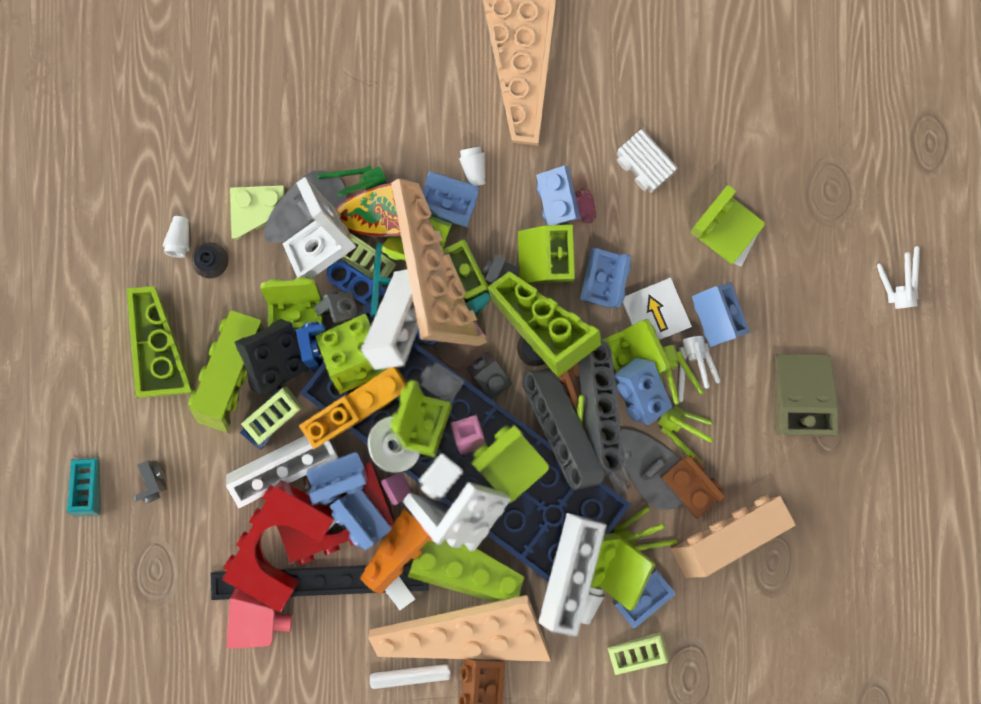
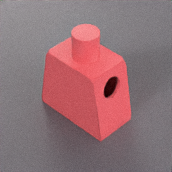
[226,588,293,649]

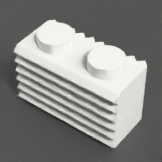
[616,129,678,193]
[419,454,463,499]

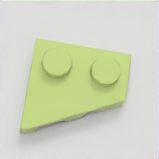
[230,185,285,240]

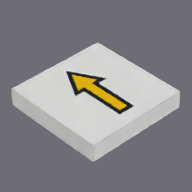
[622,278,692,340]

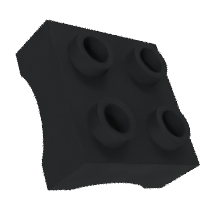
[235,319,307,395]

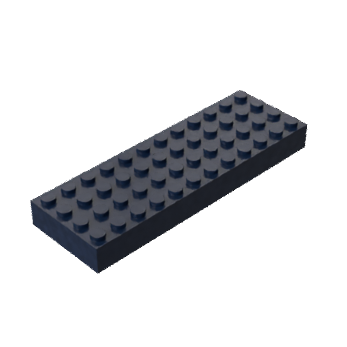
[300,306,631,582]

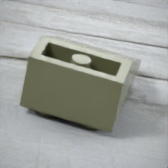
[775,354,838,436]

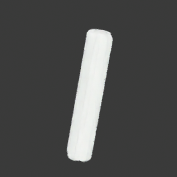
[370,664,451,689]

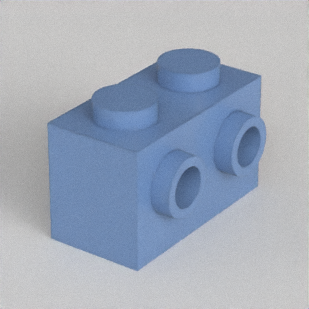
[692,282,750,347]
[614,358,672,425]

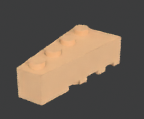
[671,494,796,578]

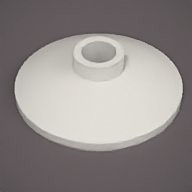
[368,417,420,473]

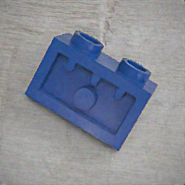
[296,322,328,372]

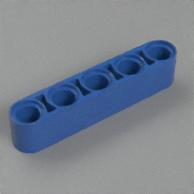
[326,261,440,346]

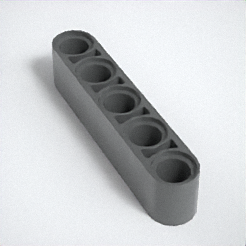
[578,340,624,477]
[522,368,604,489]

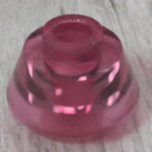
[575,188,596,224]

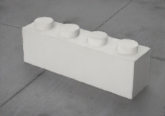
[361,269,418,369]
[226,436,338,508]
[538,513,606,636]

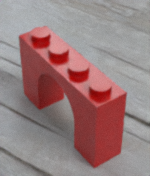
[277,462,395,565]
[222,480,334,612]

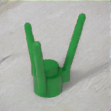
[317,165,387,196]

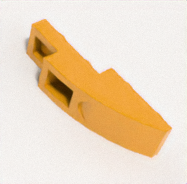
[299,366,408,449]

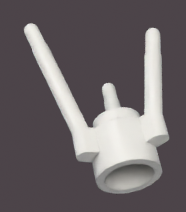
[877,246,920,309]
[678,336,720,403]

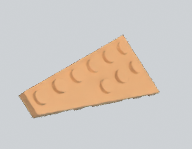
[483,0,556,146]
[392,179,487,346]
[368,595,551,662]

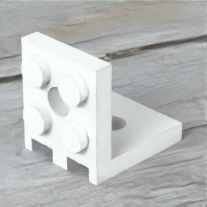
[283,177,356,279]
[403,483,511,552]

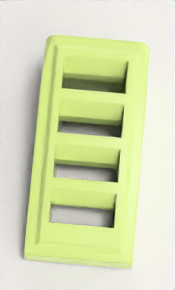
[340,233,397,287]
[241,387,303,444]
[608,632,670,675]

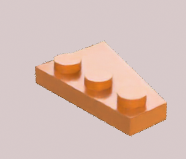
[360,509,434,594]

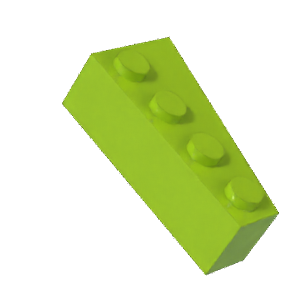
[488,271,601,377]
[126,286,194,399]
[188,310,264,433]
[408,540,524,603]

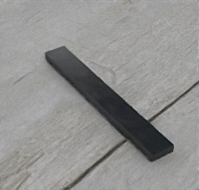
[210,563,429,600]

